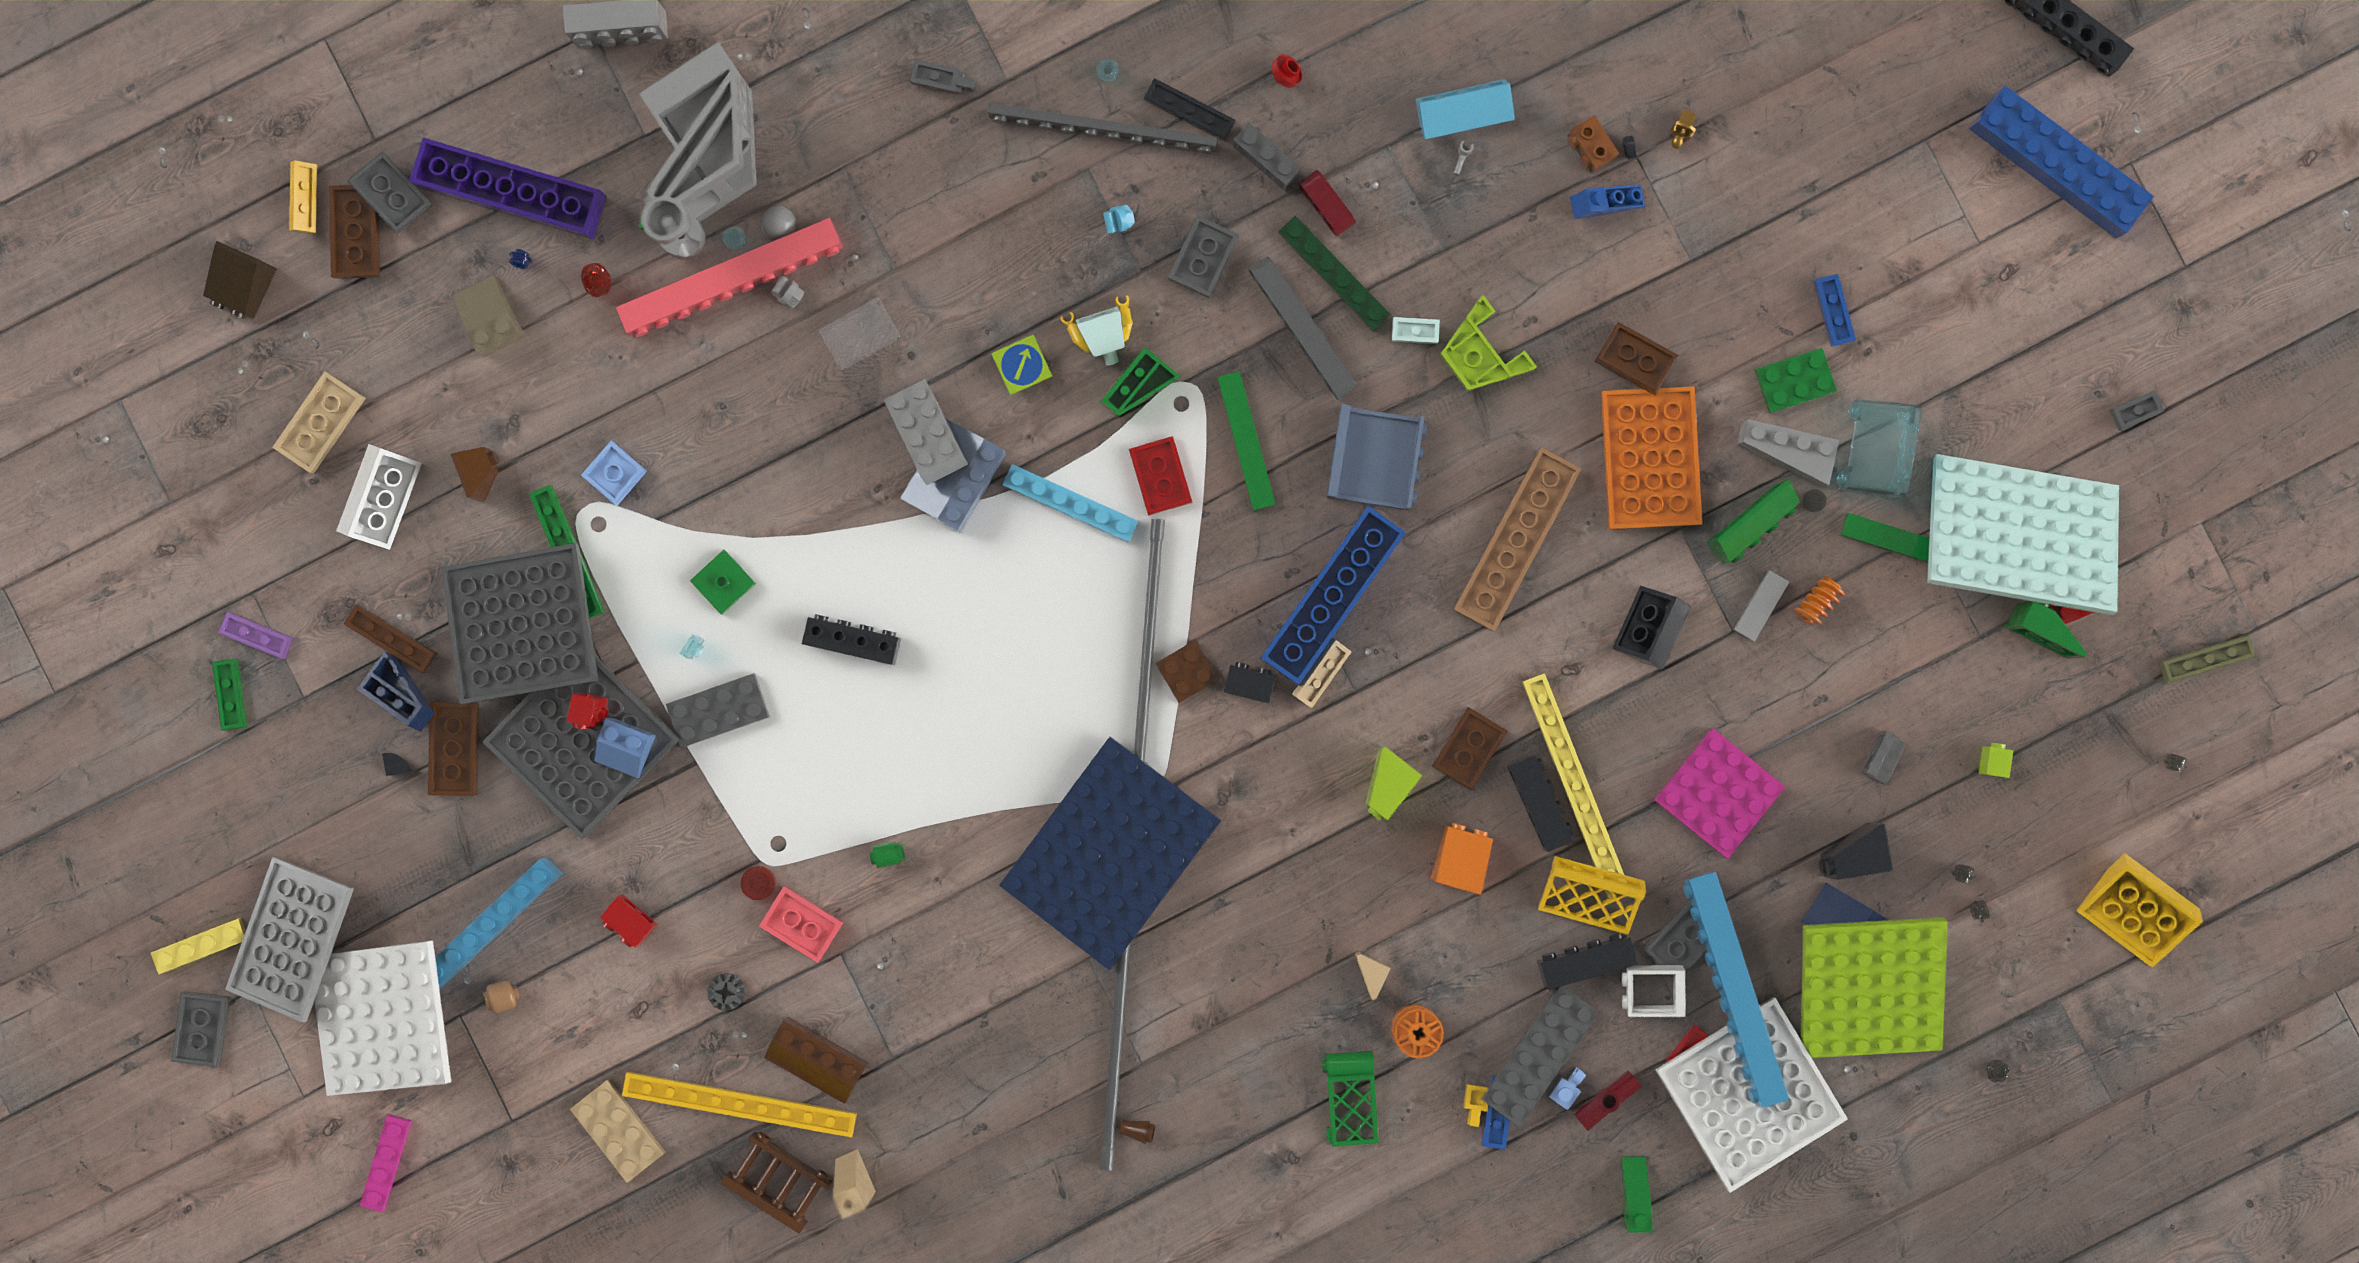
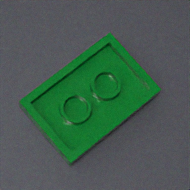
[1755,348,1837,414]

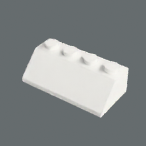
[336,444,422,550]

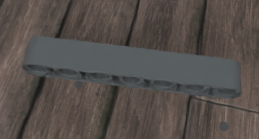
[1249,256,1357,400]

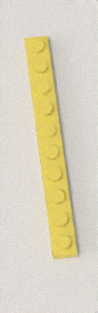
[1522,673,1624,898]

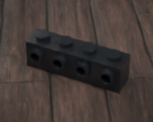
[802,614,901,665]

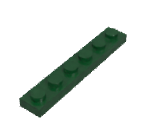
[1278,216,1391,332]

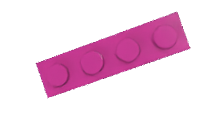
[359,1114,412,1212]

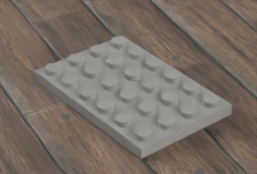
[225,857,354,1022]

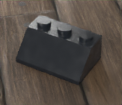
[1612,585,1691,670]

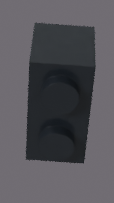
[1224,662,1276,703]

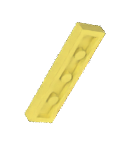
[151,918,246,974]

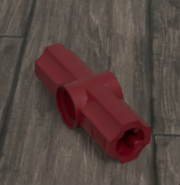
[1574,1070,1642,1131]

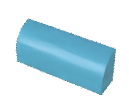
[1415,79,1515,139]

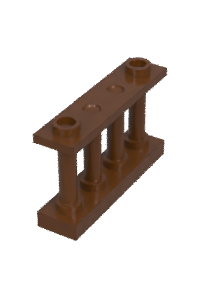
[720,1132,833,1234]

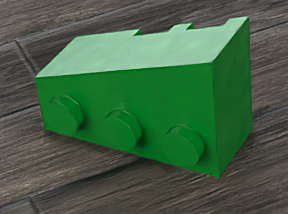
[1099,347,1181,417]

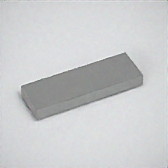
[1733,570,1789,642]

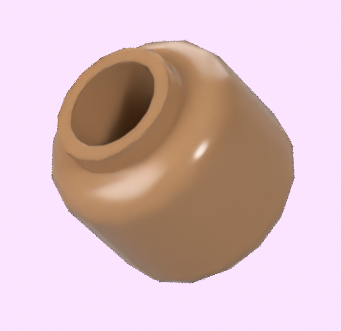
[483,980,520,1014]

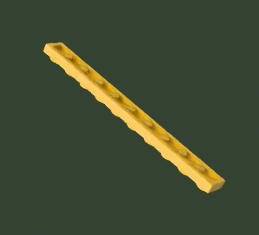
[622,1071,857,1138]

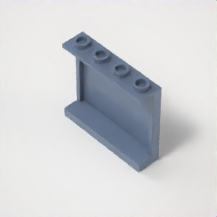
[1327,404,1427,510]

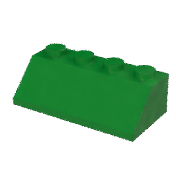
[1707,479,1800,564]

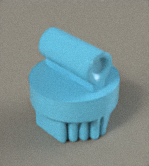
[1103,205,1135,233]

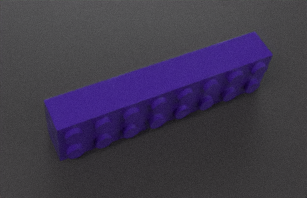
[409,137,607,240]

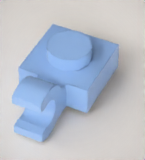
[1548,1067,1586,1110]

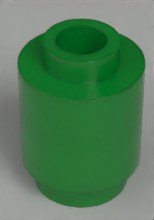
[869,841,905,868]

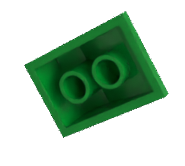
[2005,601,2087,659]

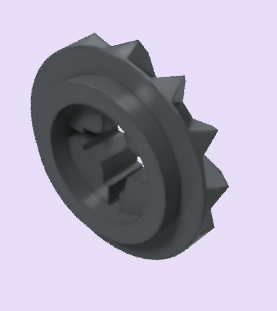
[707,973,745,1011]

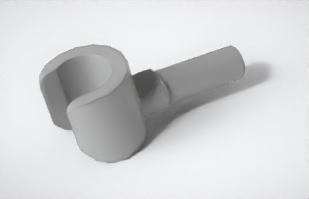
[1454,141,1474,175]

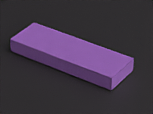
[218,612,294,659]

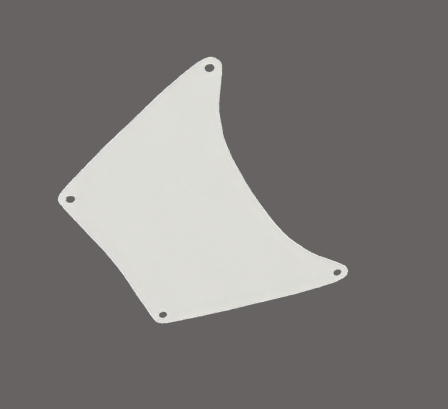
[575,381,1207,866]

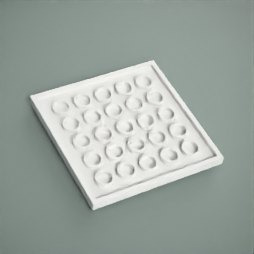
[314,941,451,1096]
[1655,997,1848,1193]

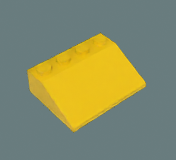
[2077,853,2203,968]

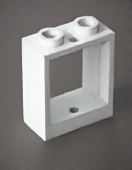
[1622,965,1685,1017]

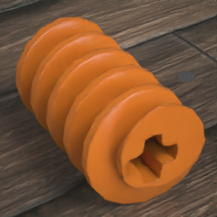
[1794,575,1846,626]

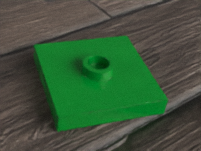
[690,549,756,615]

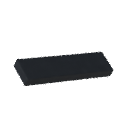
[1144,78,1236,142]

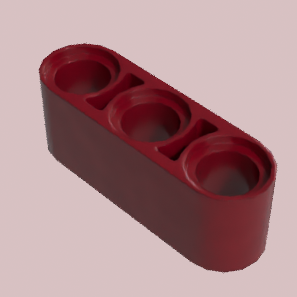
[1298,170,1356,236]

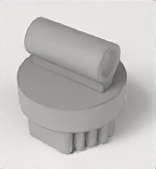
[771,276,804,309]

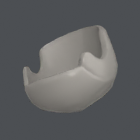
[761,205,796,242]

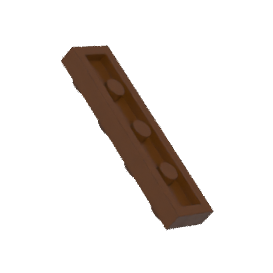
[344,604,437,673]

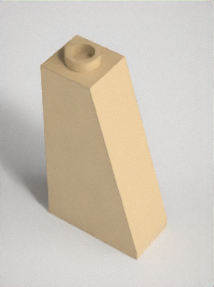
[833,1149,876,1219]

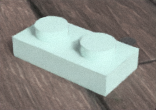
[1392,317,1440,344]

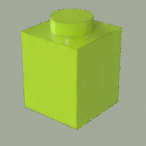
[1978,743,2014,778]

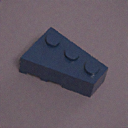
[357,651,435,732]

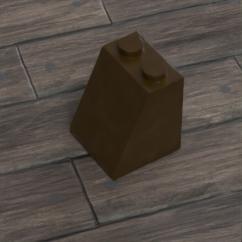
[203,241,277,319]

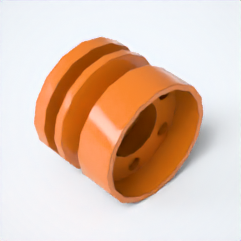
[1391,1004,1444,1059]

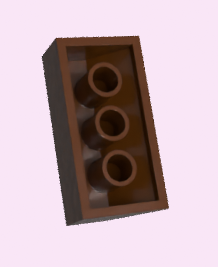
[764,1017,869,1104]

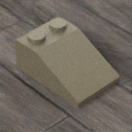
[453,275,526,357]

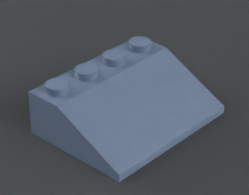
[900,419,1007,533]

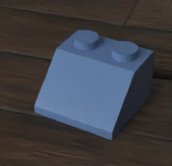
[595,718,656,778]

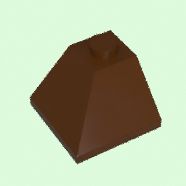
[451,447,499,502]

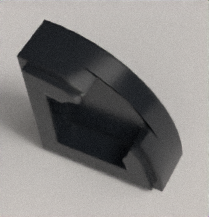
[382,753,412,776]

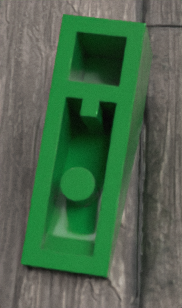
[1621,1156,1653,1233]

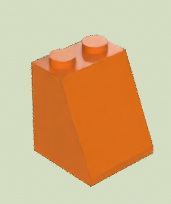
[1431,823,1493,895]

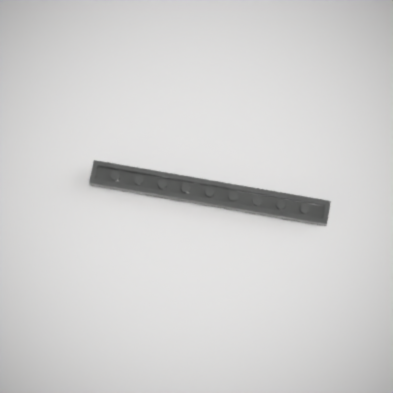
[988,103,1217,154]

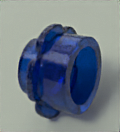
[509,249,532,269]

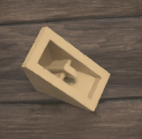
[1355,952,1391,1000]

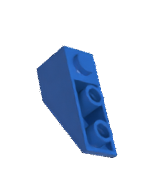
[1570,184,1645,219]

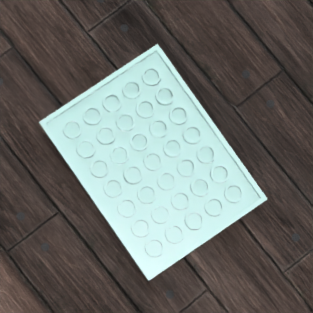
[1927,454,2119,615]

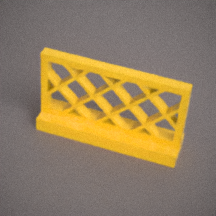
[1538,856,1646,935]

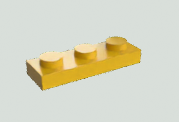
[289,160,317,234]

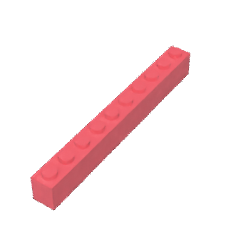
[616,218,843,337]

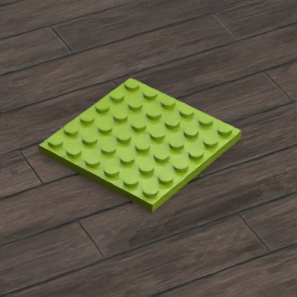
[1801,917,1948,1058]

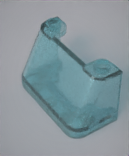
[1837,399,1921,500]

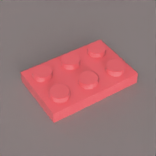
[759,886,844,963]

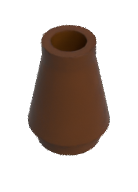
[1120,1120,1155,1144]

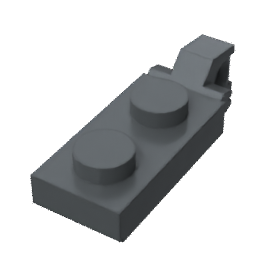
[909,59,976,94]

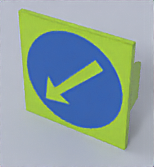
[991,335,1052,395]

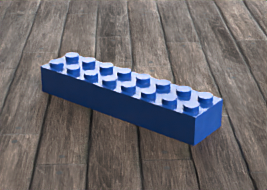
[1969,85,2155,239]
[1260,506,1406,685]

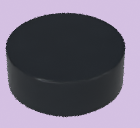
[1623,135,1637,160]

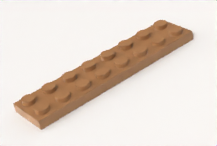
[1453,447,1582,632]

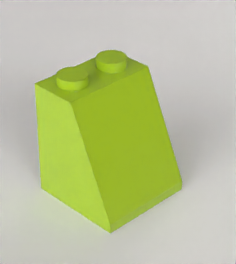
[1365,746,1422,820]

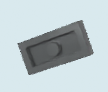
[2109,390,2164,431]

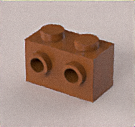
[1568,115,1619,173]

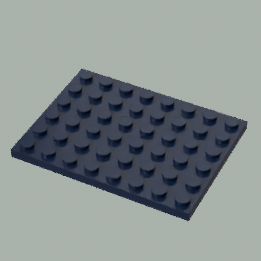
[999,736,1222,971]

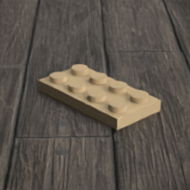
[272,371,366,474]
[570,1079,666,1183]

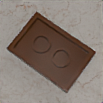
[1595,322,1679,395]
[1432,707,1508,790]

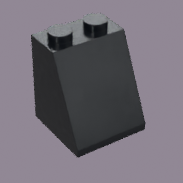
[1819,822,1893,880]

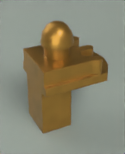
[1669,109,1697,149]

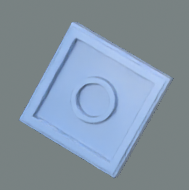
[581,440,647,506]

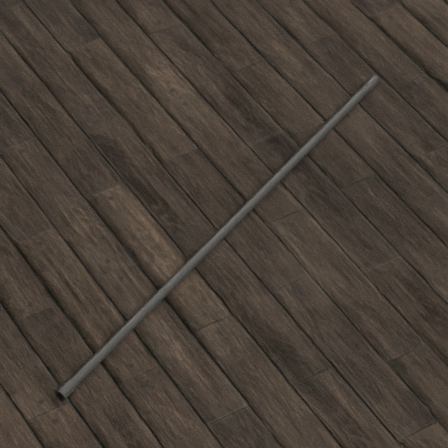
[1099,519,1165,1171]

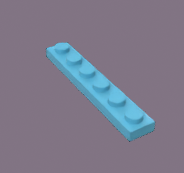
[1003,464,1138,543]

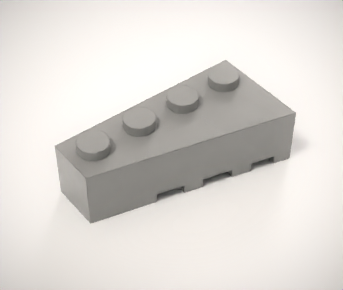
[1737,419,1839,488]

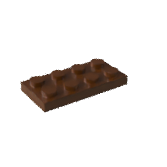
[329,185,380,279]
[428,702,479,796]

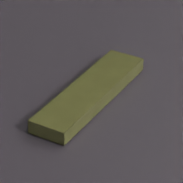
[2158,635,2257,683]

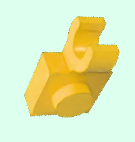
[1463,1084,1488,1127]

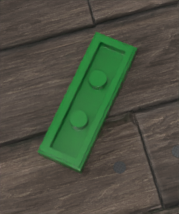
[212,659,247,731]

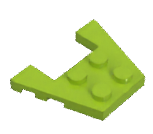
[1440,295,1537,391]

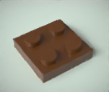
[1155,640,1219,703]

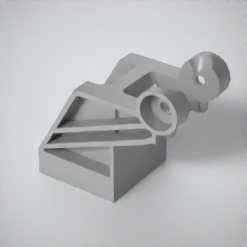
[639,42,757,259]

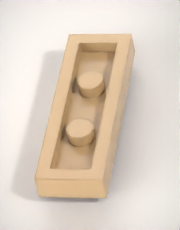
[1292,638,1351,708]

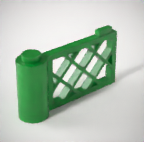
[1321,1051,1379,1147]

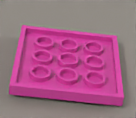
[1654,728,1785,859]

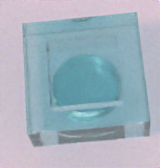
[679,634,705,659]

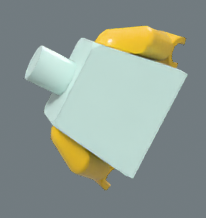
[1061,295,1133,366]

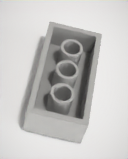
[563,0,668,49]
[884,379,968,486]

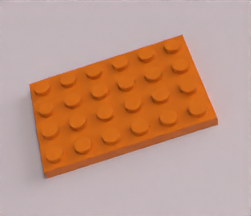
[1601,386,1702,530]

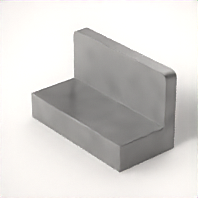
[1861,731,1906,784]

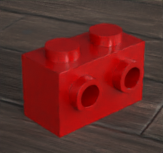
[566,693,608,730]
[599,894,658,948]

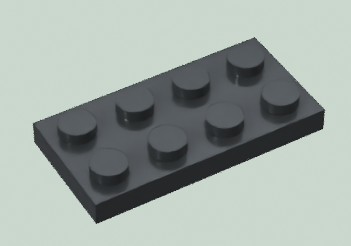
[666,673,770,748]

